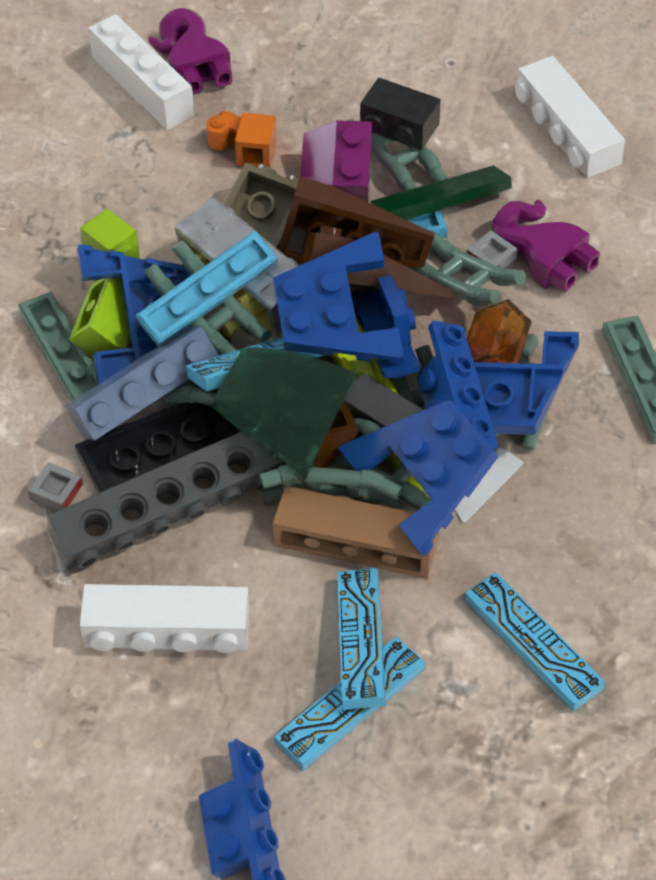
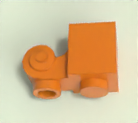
[206,111,277,168]

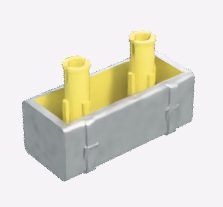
[175,197,299,339]

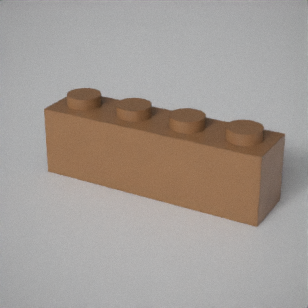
[272,486,439,579]

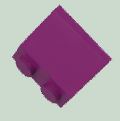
[300,120,372,202]

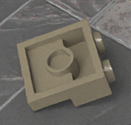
[224,162,299,250]

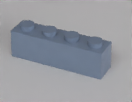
[64,326,219,441]

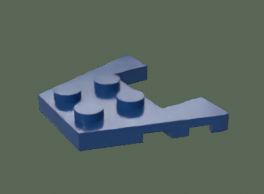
[273,232,404,365]
[77,244,191,385]
[434,329,579,435]
[338,399,498,556]

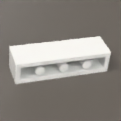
[88,14,194,130]
[515,56,625,178]
[80,584,250,653]

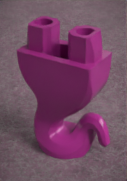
[148,8,232,95]
[492,200,600,293]

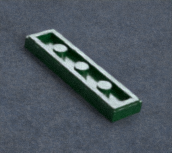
[371,165,512,220]

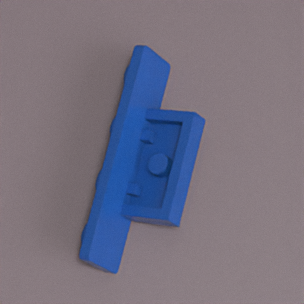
[351,275,420,378]
[417,321,498,451]
[198,738,286,880]

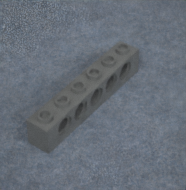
[47,424,283,570]

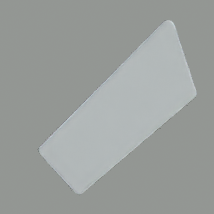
[455,447,524,523]

